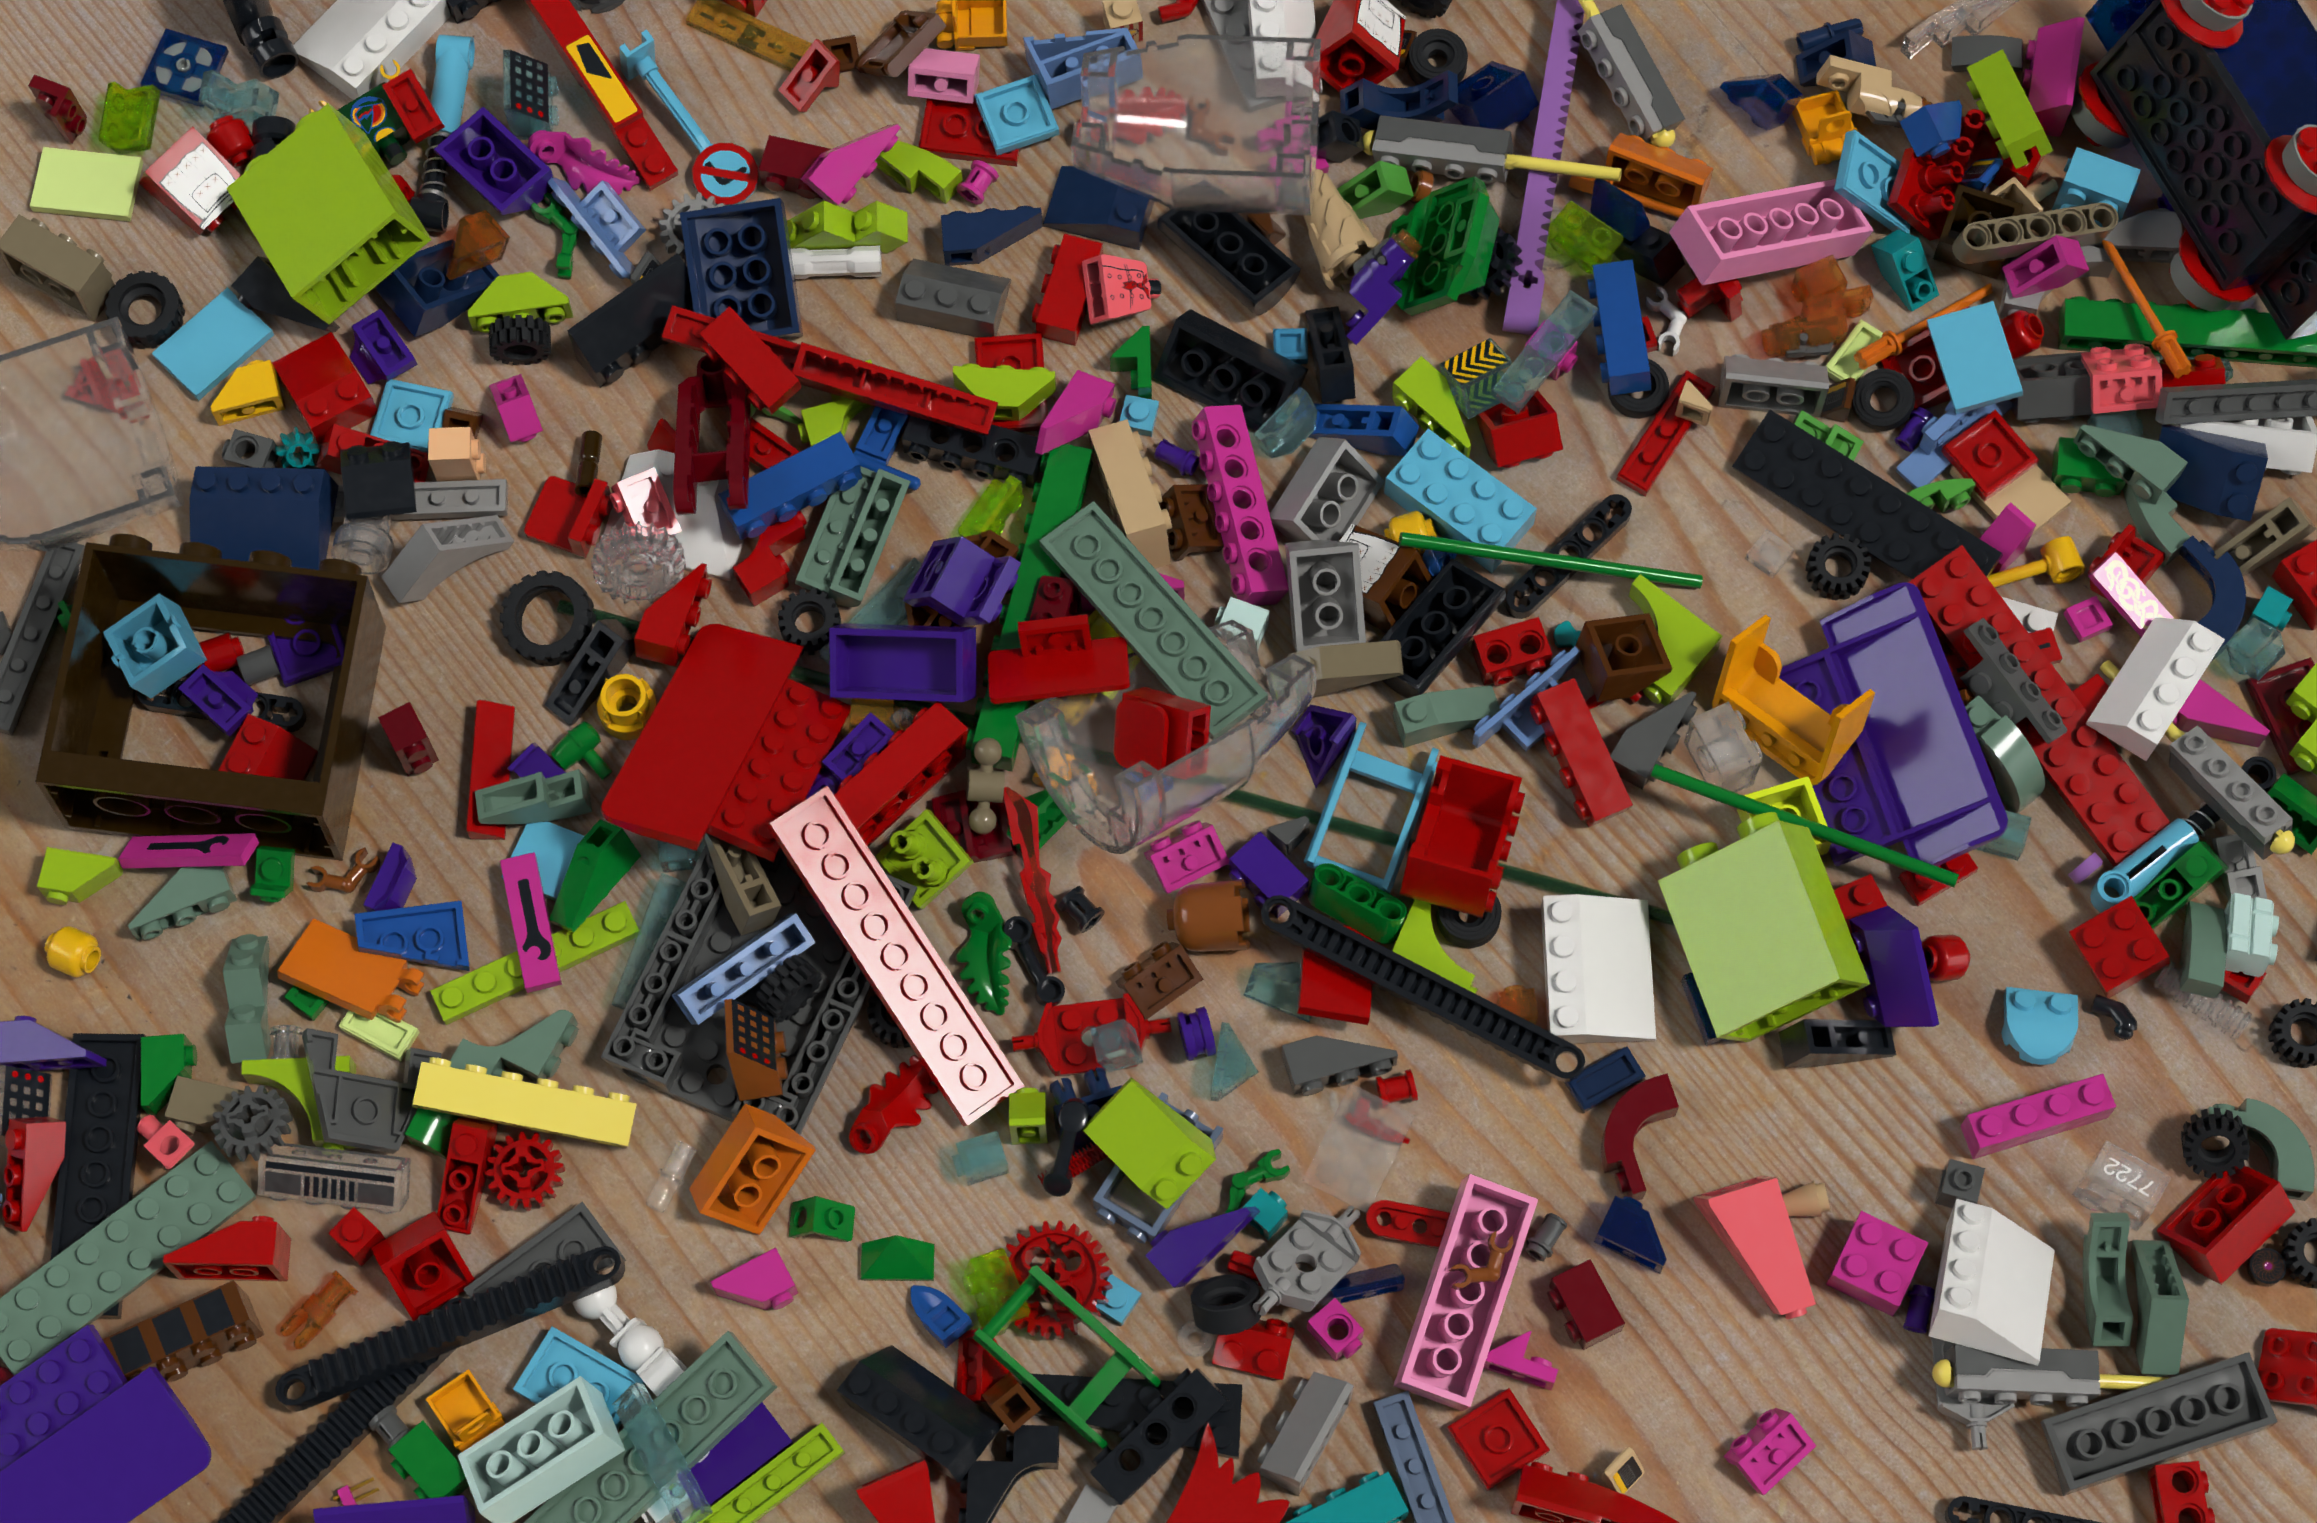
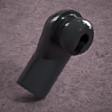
[2091,994,2137,1040]

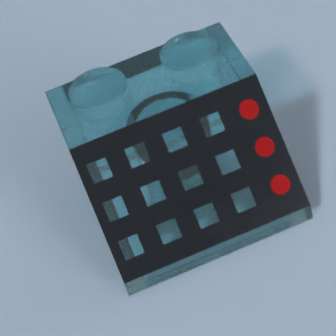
[503,50,559,140]

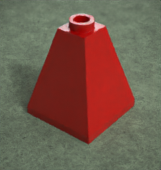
[855,1458,935,1523]

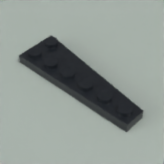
[1022,1373,1242,1459]

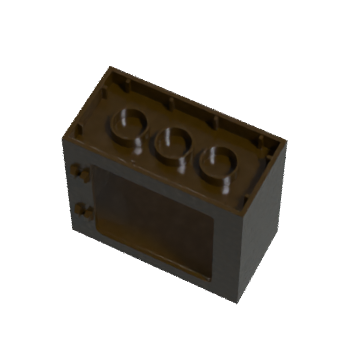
[35,534,386,861]

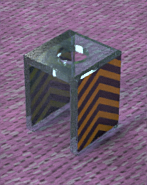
[1439,338,1519,419]

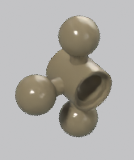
[966,738,1005,834]

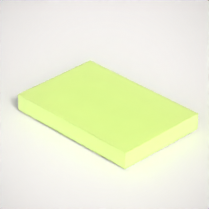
[30,147,143,222]

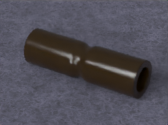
[575,430,602,497]

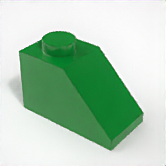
[141,1034,197,1115]

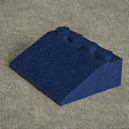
[680,198,803,339]
[189,466,339,570]

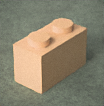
[428,427,486,482]

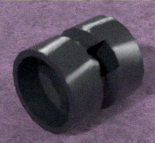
[241,16,299,79]
[250,116,296,161]

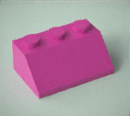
[2021,17,2085,137]

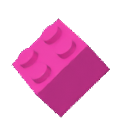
[1826,1211,1928,1317]

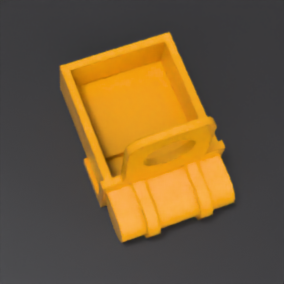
[935,0,1008,51]
[1792,90,1857,166]
[426,1369,506,1452]

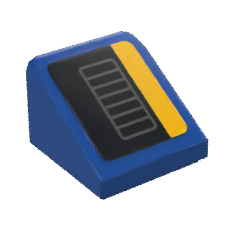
[1958,158,2004,192]

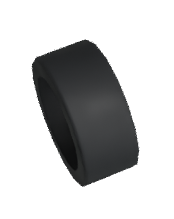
[1190,1274,1261,1335]

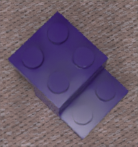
[903,536,1021,627]

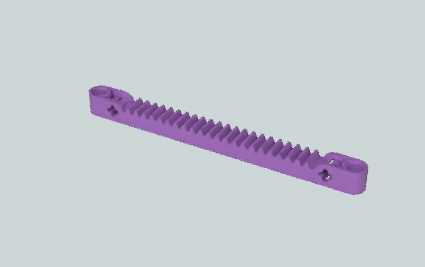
[1502,0,1585,335]

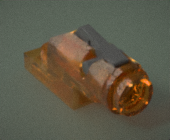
[1761,285,1874,358]

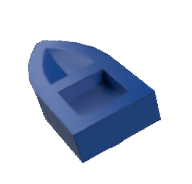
[911,1285,974,1348]

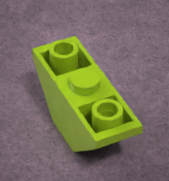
[467,272,573,333]
[953,363,1056,421]

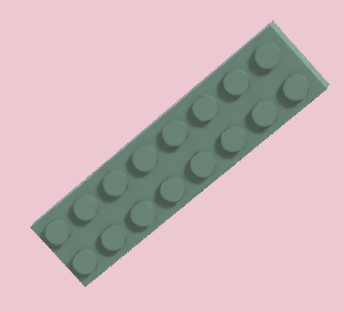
[1039,501,1269,742]
[0,1141,256,1376]
[524,1331,777,1523]

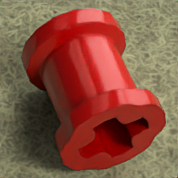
[1375,1069,1418,1108]

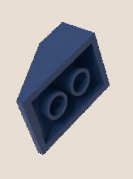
[1043,166,1158,250]
[376,235,500,337]
[2158,425,2268,521]

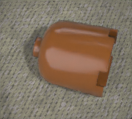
[1167,879,1250,952]

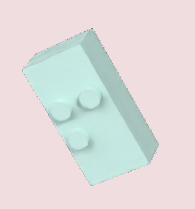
[457,1376,625,1523]

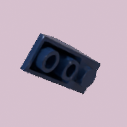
[941,206,1043,266]

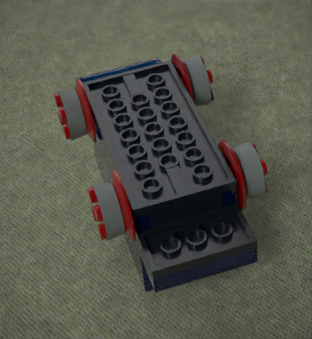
[2070,0,2317,340]

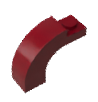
[1601,1073,1679,1203]

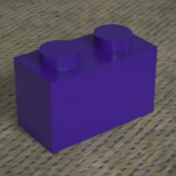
[1229,831,1309,919]

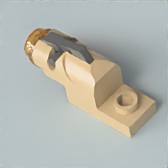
[1816,55,1932,128]

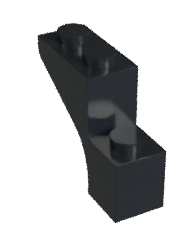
[959,1425,1060,1523]

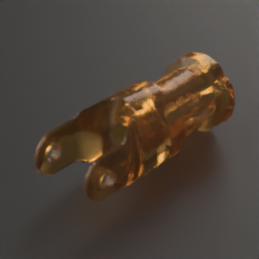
[280,1270,359,1349]

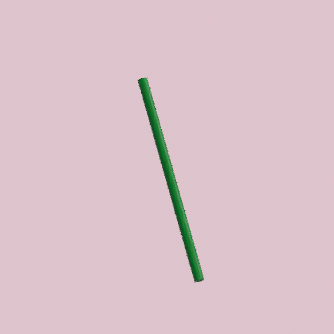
[1399,532,1703,589]
[1650,764,1959,888]

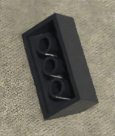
[567,253,694,388]
[1153,309,1308,438]
[837,1345,1004,1483]

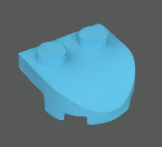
[2001,987,2078,1065]

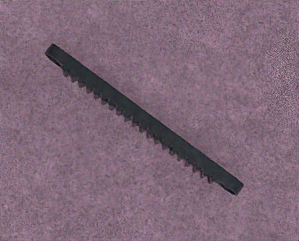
[1261,895,1585,1082]
[275,1246,625,1412]
[218,1297,462,1523]

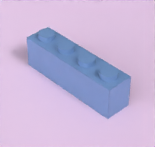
[672,913,816,1025]

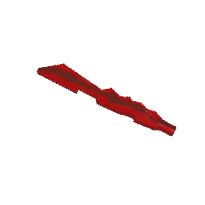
[1003,787,1062,975]

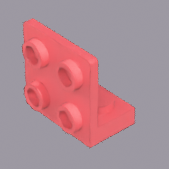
[2081,343,2162,414]

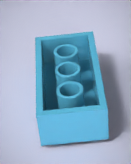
[1384,429,1537,573]

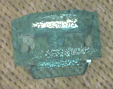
[1254,387,1317,458]

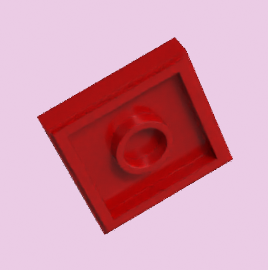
[1941,409,2039,502]
[1447,1388,1550,1491]

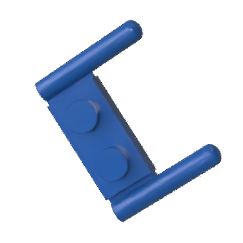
[853,406,921,491]

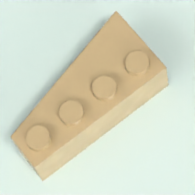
[1088,419,1172,568]

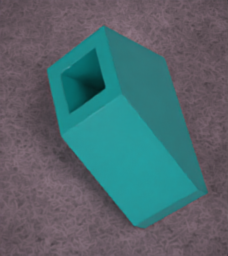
[1871,229,1939,312]

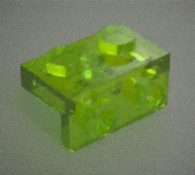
[98,82,161,155]
[1548,201,1623,274]
[958,475,1024,537]
[962,1248,1030,1337]

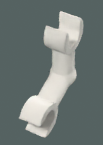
[1645,287,1687,356]

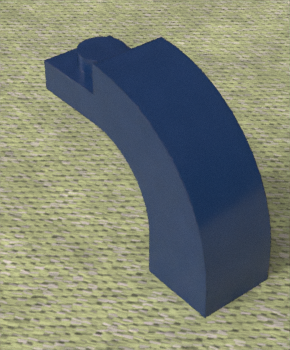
[1340,70,1458,130]
[2179,535,2246,663]

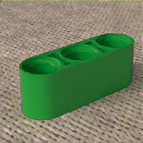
[1308,863,1407,944]

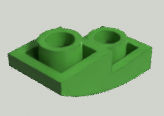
[1906,478,1976,513]

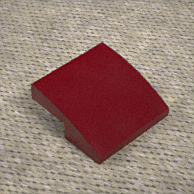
[932,787,1017,863]

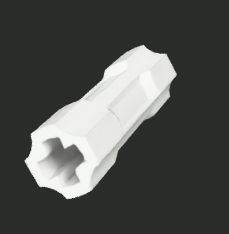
[791,245,882,279]

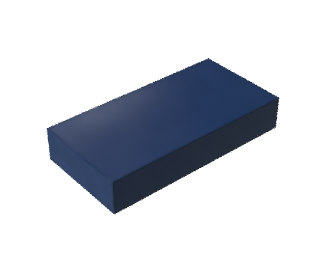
[1565,1046,1646,1113]

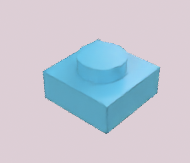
[1120,394,1159,437]
[1096,1275,1142,1326]

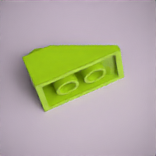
[1083,1077,1216,1209]

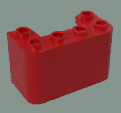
[1400,755,1525,918]

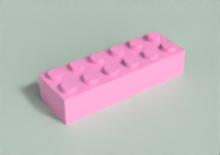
[1669,179,1873,285]
[1393,1174,1538,1411]

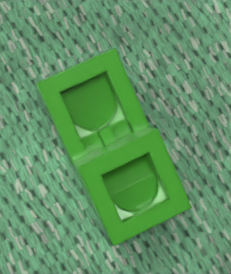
[1793,410,1864,461]

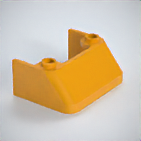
[1712,615,1875,785]

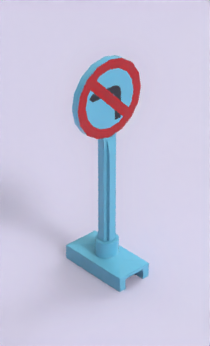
[619,29,758,206]

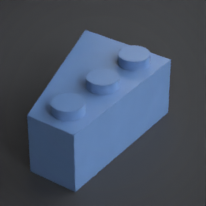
[1023,28,1142,110]

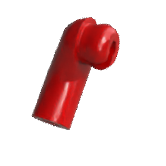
[1158,0,1199,23]

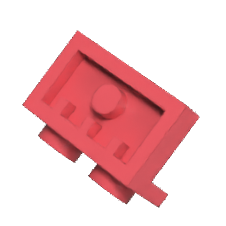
[610,468,682,550]

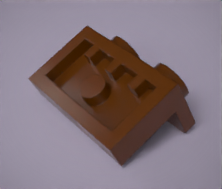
[1159,484,1224,561]
[1115,941,1204,1019]

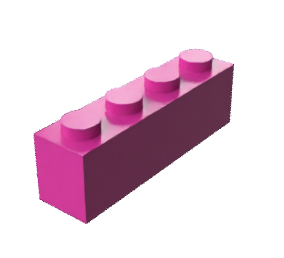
[1960,1074,2116,1159]

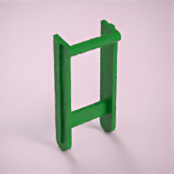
[972,1265,1162,1449]

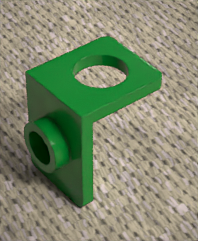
[789,1196,855,1242]

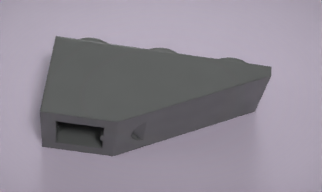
[1610,691,1698,790]
[1281,1035,1398,1096]

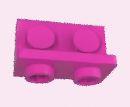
[1144,820,1229,894]
[1724,1408,1816,1495]

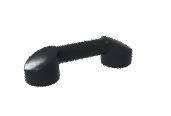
[1003,916,1065,1006]
[1043,1098,1090,1197]

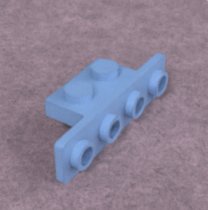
[547,177,646,279]
[1896,400,2012,489]
[1472,646,1581,752]

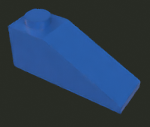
[1305,404,1419,456]

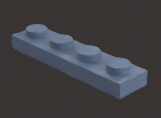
[1373,1391,1455,1523]

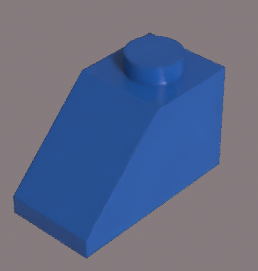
[1900,100,1962,159]

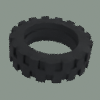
[500,570,596,666]

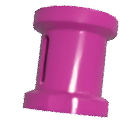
[956,160,999,205]

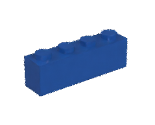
[1587,259,1651,396]
[718,431,862,541]

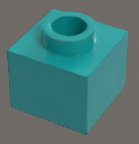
[2245,586,2293,639]
[1242,1188,1288,1241]

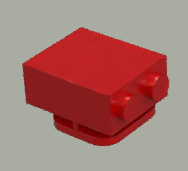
[1114,687,1211,780]

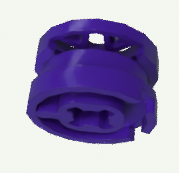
[1177,1006,1216,1061]

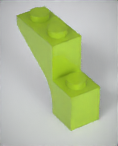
[787,200,908,254]
[797,359,873,447]
[2285,663,2317,775]

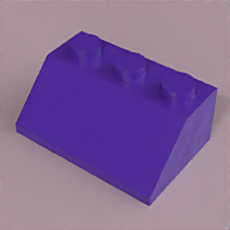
[434,107,553,215]
[1849,906,1939,1027]

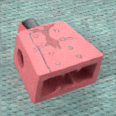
[1082,254,1161,325]

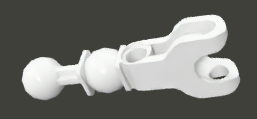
[572,1274,745,1463]

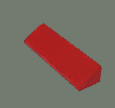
[467,700,515,840]

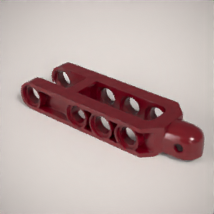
[673,355,751,516]

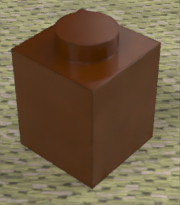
[982,1372,1041,1434]

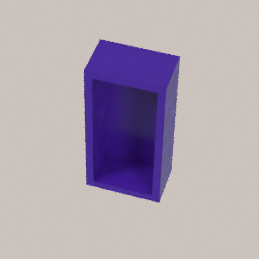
[829,623,977,702]

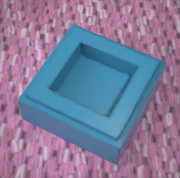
[1273,328,1308,364]

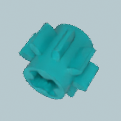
[275,427,320,469]

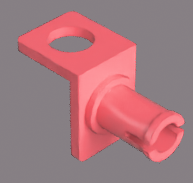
[137,1115,194,1170]

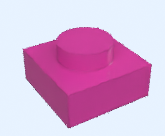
[2063,596,2113,643]

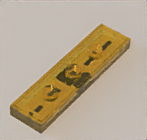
[685,0,812,72]

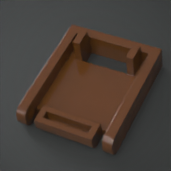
[855,10,947,77]

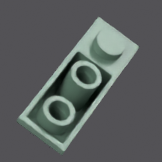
[2073,424,2188,504]
[128,866,237,940]

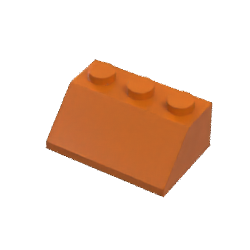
[1605,133,1713,210]
[689,1104,816,1235]

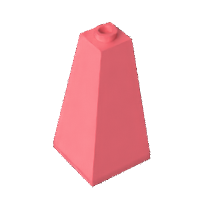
[1693,1176,1816,1319]

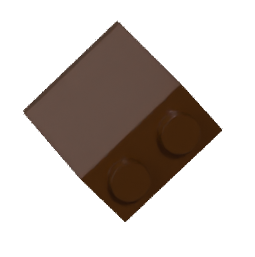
[1576,613,1672,702]

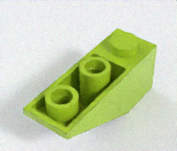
[1392,356,1471,458]

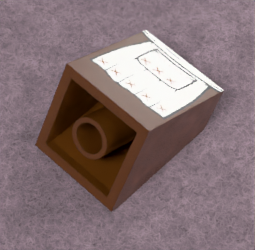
[1338,524,1433,633]

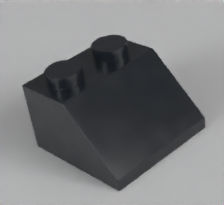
[340,441,417,520]

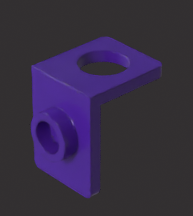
[507,743,566,778]

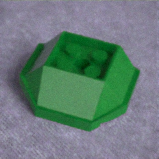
[1389,176,1500,316]

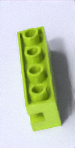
[1966,49,2053,169]

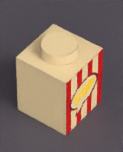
[1102,0,1143,43]

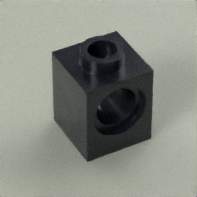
[1308,110,1364,163]

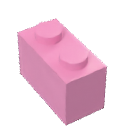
[908,48,980,104]

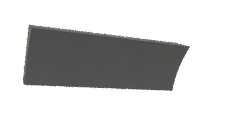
[2040,1352,2278,1496]

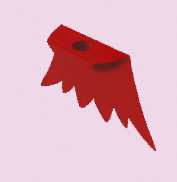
[1166,1423,1290,1523]

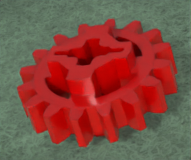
[485,1131,566,1211]

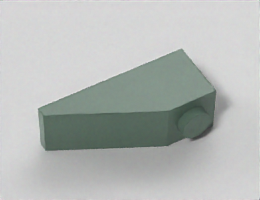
[1393,685,1501,748]

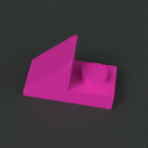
[1483,1331,1559,1391]

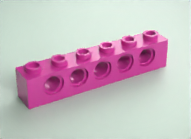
[1192,405,1289,606]

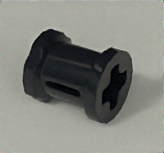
[1058,886,1105,933]

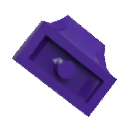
[350,309,418,384]
[178,664,258,737]
[363,842,417,912]

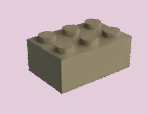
[0,214,115,322]

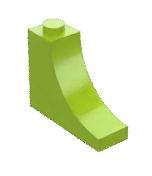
[1628,574,1723,706]
[1392,899,1478,994]
[242,1055,356,1154]

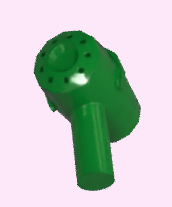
[549,721,613,780]

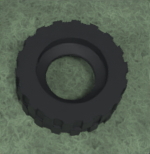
[105,271,185,349]

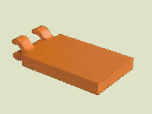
[277,918,424,1023]

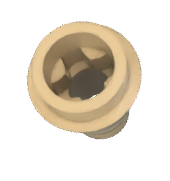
[1782,1181,1831,1216]

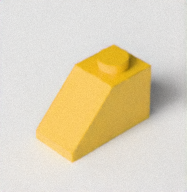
[210,360,285,426]

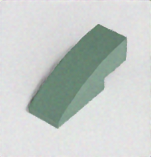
[2122,483,2190,567]
[475,769,592,824]
[2179,901,2227,999]

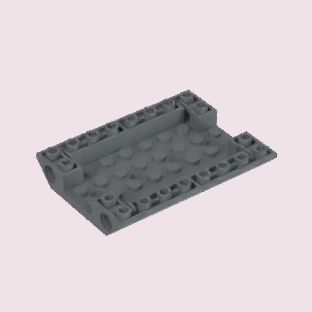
[601,843,917,1135]

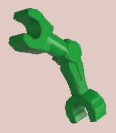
[531,192,579,279]
[1225,1149,1290,1213]

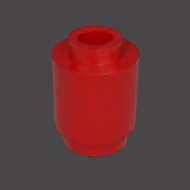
[196,632,245,672]

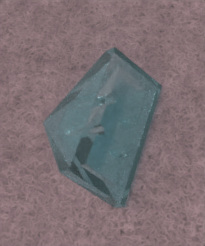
[1244,962,1312,1022]
[1211,1022,1259,1101]

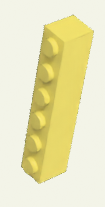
[412,1057,637,1148]

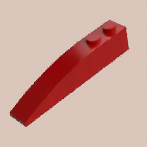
[1511,1462,1679,1523]

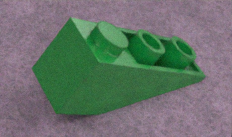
[549,819,641,932]
[2133,841,2229,930]

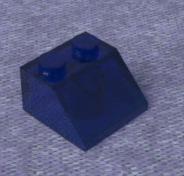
[1449,61,1539,130]

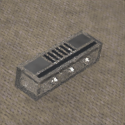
[257,1143,411,1214]

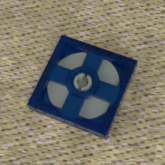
[140,29,229,108]

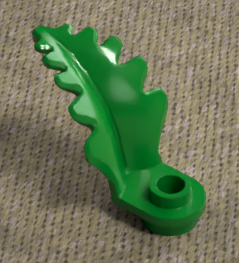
[956,892,1012,1015]

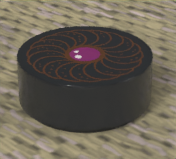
[2247,1248,2286,1287]

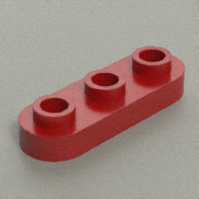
[1366,1200,1450,1249]

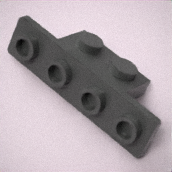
[1960,618,2067,744]

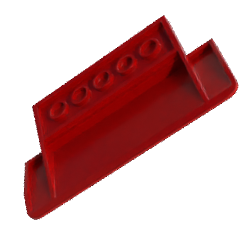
[601,624,853,862]

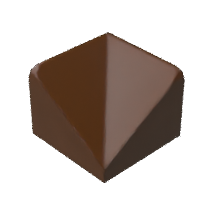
[1247,199,1286,245]

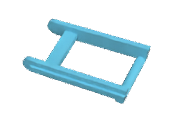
[1303,721,1439,894]

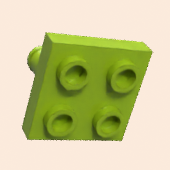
[875,809,974,909]

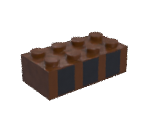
[102,1280,264,1382]

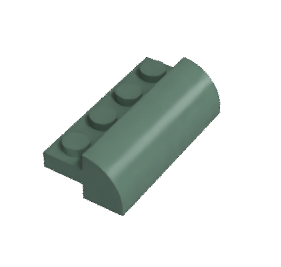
[795,466,911,607]

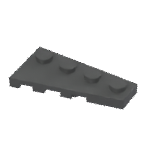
[464,1201,626,1298]

